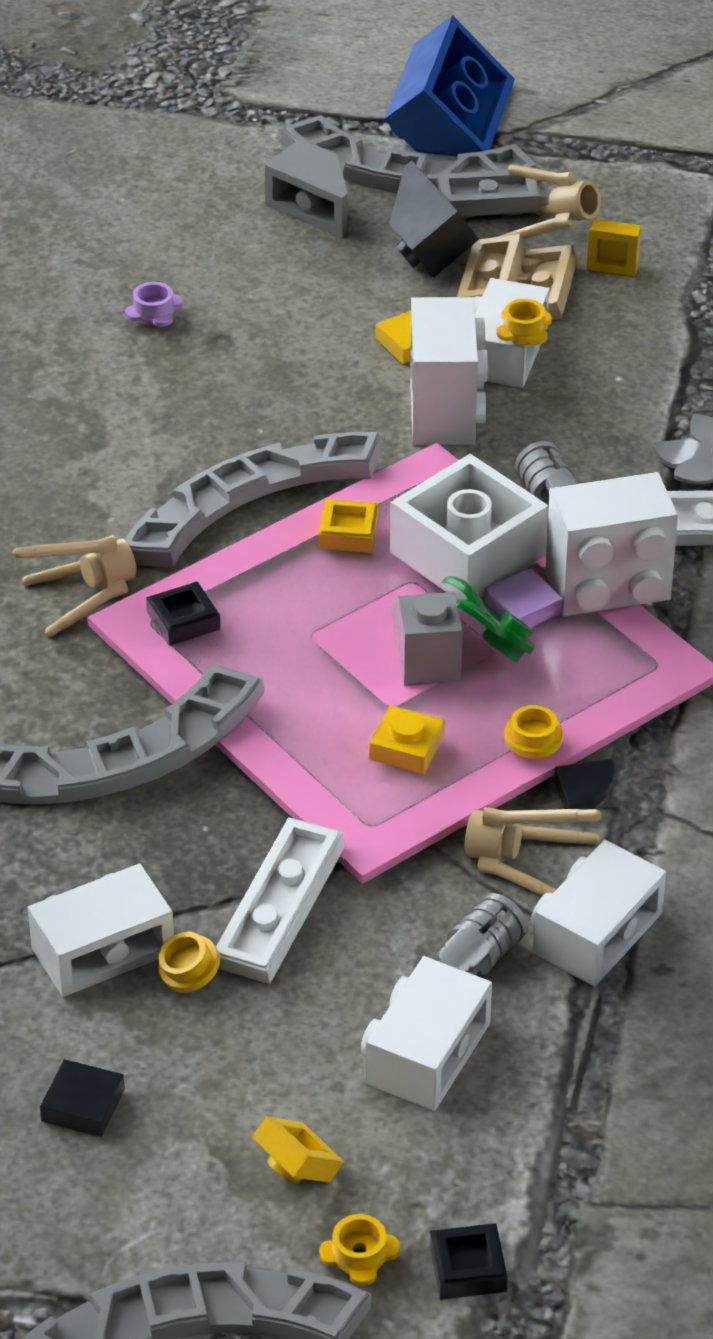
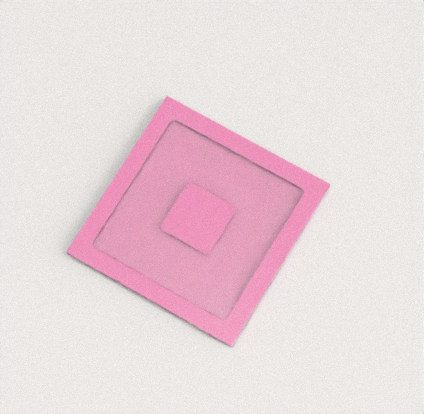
[87,442,713,884]

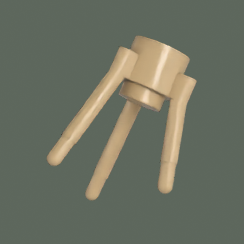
[498,165,601,240]
[13,535,137,637]
[464,807,602,896]

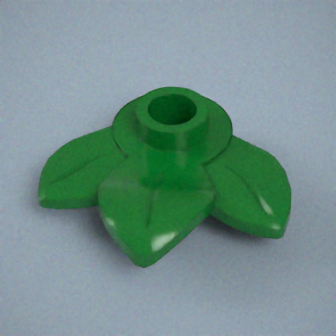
[442,576,536,662]

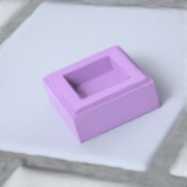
[484,567,563,628]

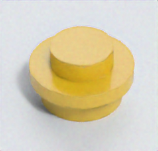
[504,705,563,759]
[158,932,220,993]

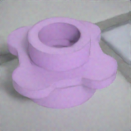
[125,282,182,327]

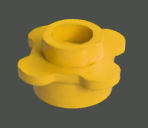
[496,299,552,345]
[319,1214,400,1286]

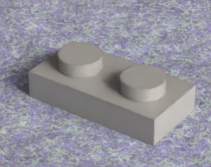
[437,170,540,219]

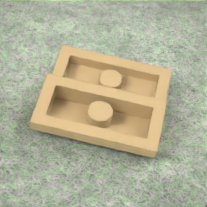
[457,234,577,319]

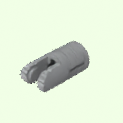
[515,441,578,505]
[435,893,528,976]

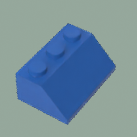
[384,15,515,157]

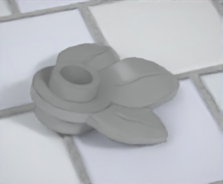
[654,413,713,485]

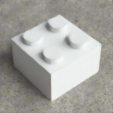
[410,297,488,445]
[390,454,549,600]
[545,472,678,617]

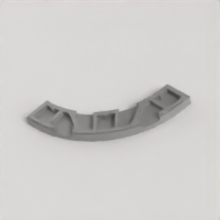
[281,115,540,193]
[125,432,384,567]
[0,664,265,804]
[22,1262,372,1339]

